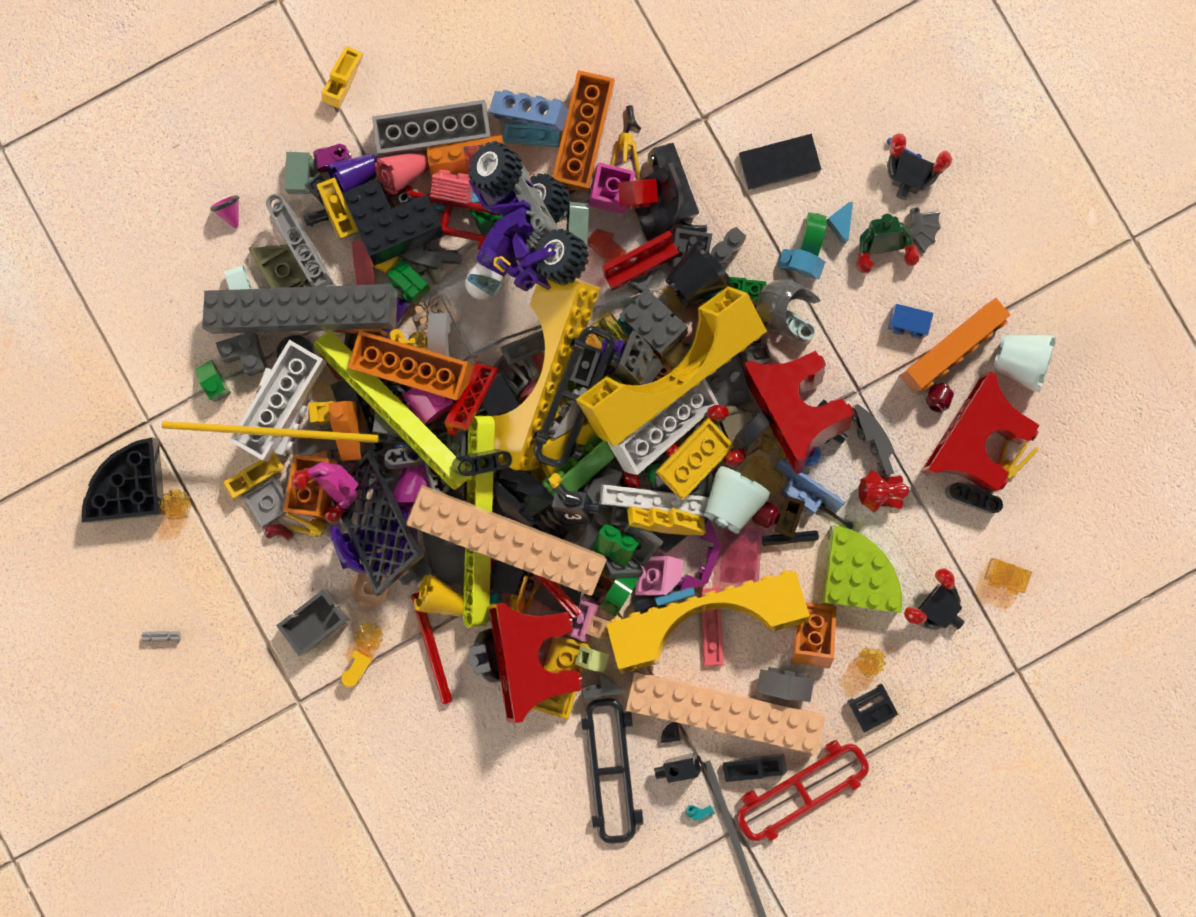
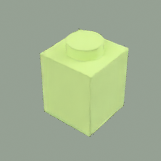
[575,646,609,673]

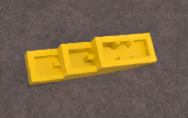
[627,506,706,535]

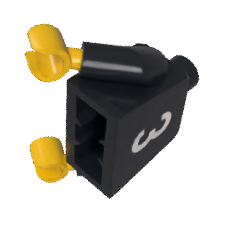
[549,473,602,525]

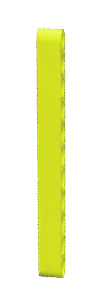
[313,331,471,490]
[463,416,495,628]

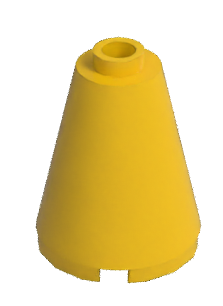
[414,574,464,616]

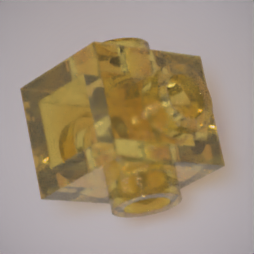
[161,489,191,520]
[354,622,384,651]
[853,647,886,678]

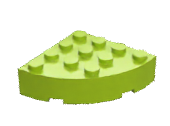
[821,525,902,613]

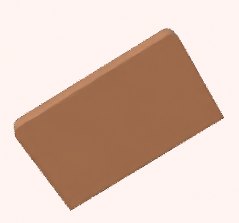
[680,303,705,345]

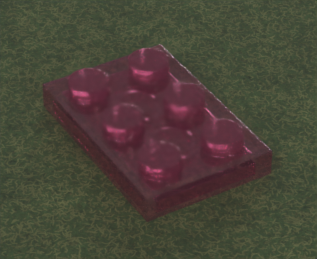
[719,526,763,584]

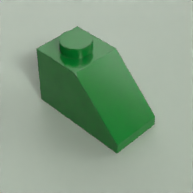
[195,360,231,402]

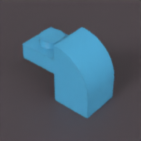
[777,249,825,280]

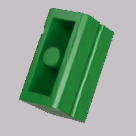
[386,260,431,305]

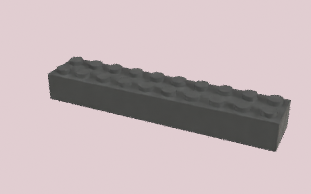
[202,284,397,334]

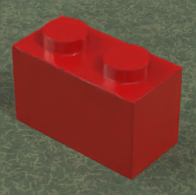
[618,179,658,209]

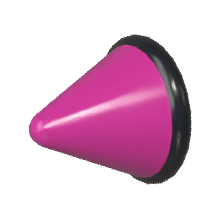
[210,195,240,228]

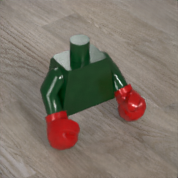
[856,214,920,274]

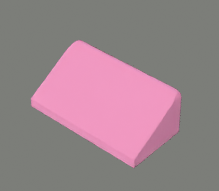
[566,600,600,642]

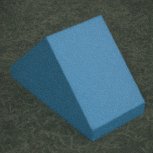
[826,202,853,244]

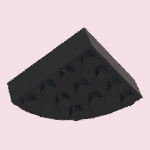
[82,437,166,523]

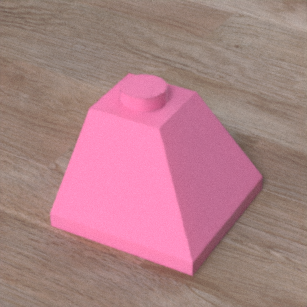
[635,556,683,596]

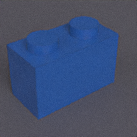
[887,304,934,339]

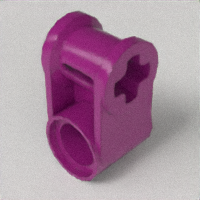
[313,144,352,172]

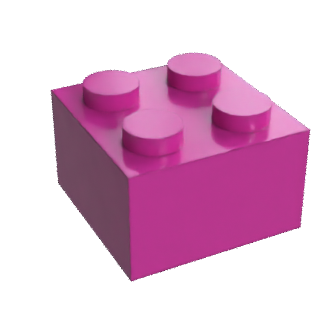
[588,162,635,215]

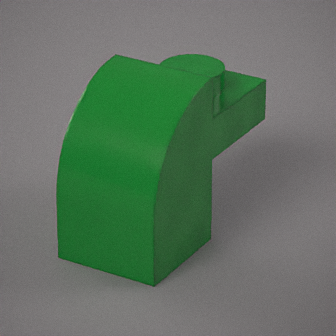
[800,212,827,256]
[599,577,638,617]

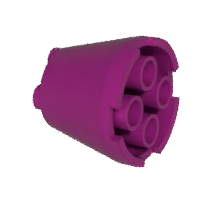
[389,457,443,514]

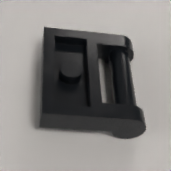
[847,683,899,733]

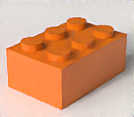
[283,454,338,519]

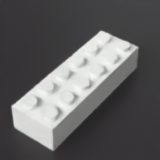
[229,340,327,462]
[608,378,719,475]

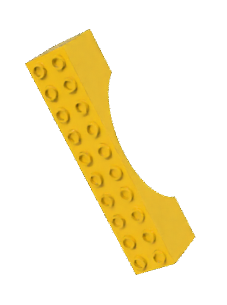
[492,278,600,471]
[576,286,767,446]
[606,570,810,674]

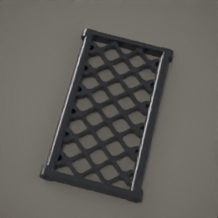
[332,450,424,596]

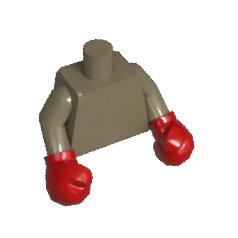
[706,405,760,467]

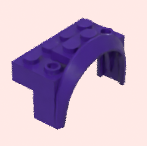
[331,509,418,574]

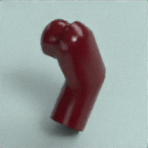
[264,524,294,541]

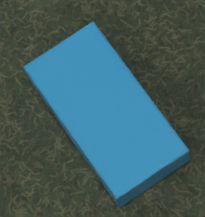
[655,587,695,606]

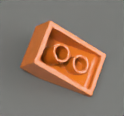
[791,602,837,668]

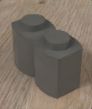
[711,227,746,266]

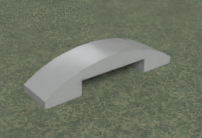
[427,313,451,356]

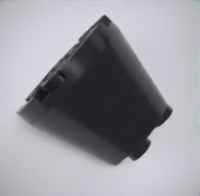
[665,240,734,308]

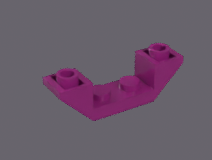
[677,520,722,590]

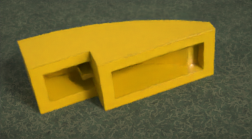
[321,46,363,108]
[223,452,284,501]

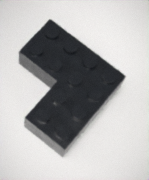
[342,179,445,266]

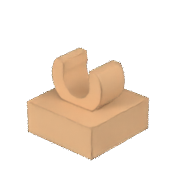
[585,615,610,640]

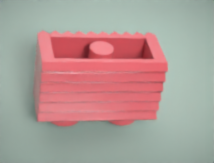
[430,170,473,204]

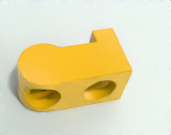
[341,649,374,687]

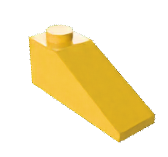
[317,177,358,240]

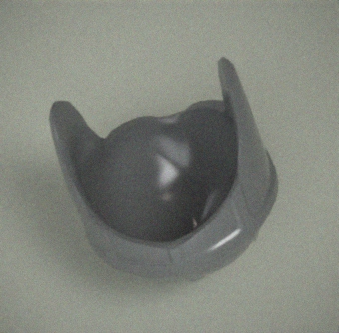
[756,278,820,342]

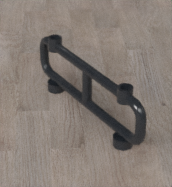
[532,326,621,468]
[581,698,644,844]

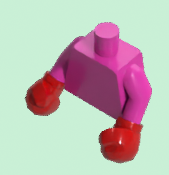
[292,462,358,523]

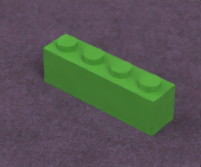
[541,433,615,496]

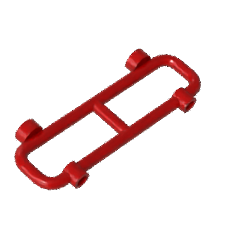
[384,185,502,250]
[737,740,869,841]

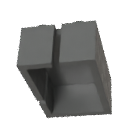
[619,288,688,360]
[276,589,350,656]

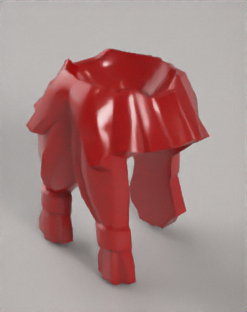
[858,470,909,513]

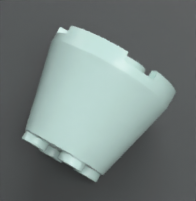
[994,335,1056,393]
[704,466,770,534]

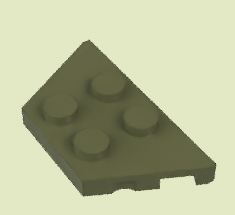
[248,244,308,288]

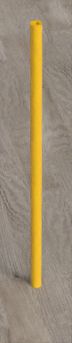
[162,421,379,443]

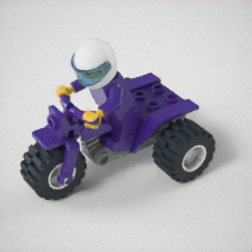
[465,141,589,299]

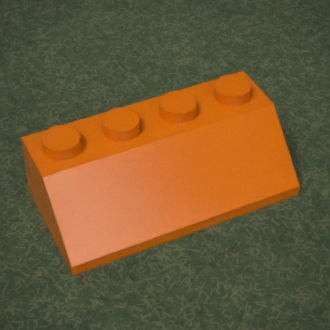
[426,135,505,179]

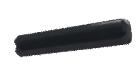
[762,530,819,546]

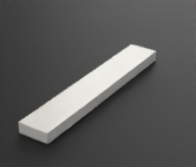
[599,485,709,516]

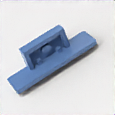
[774,459,845,516]

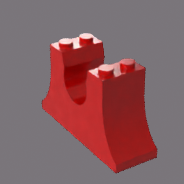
[744,351,854,475]
[921,371,1040,492]
[488,603,582,723]

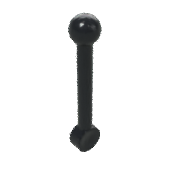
[818,504,853,529]

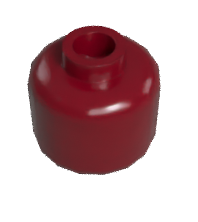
[926,383,954,413]
[752,501,780,528]

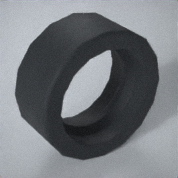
[735,411,772,447]

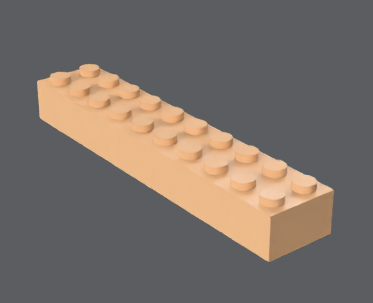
[407,485,607,596]
[626,671,825,755]

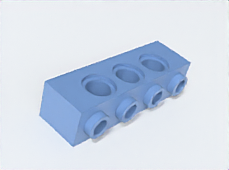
[488,90,569,131]

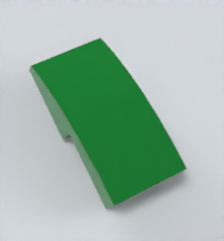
[728,277,767,300]

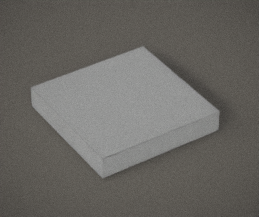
[241,475,286,528]

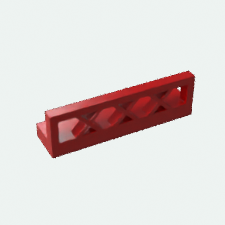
[602,231,679,291]
[445,363,498,435]

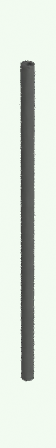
[703,760,767,917]

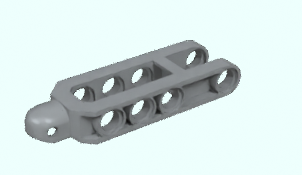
[266,194,336,287]

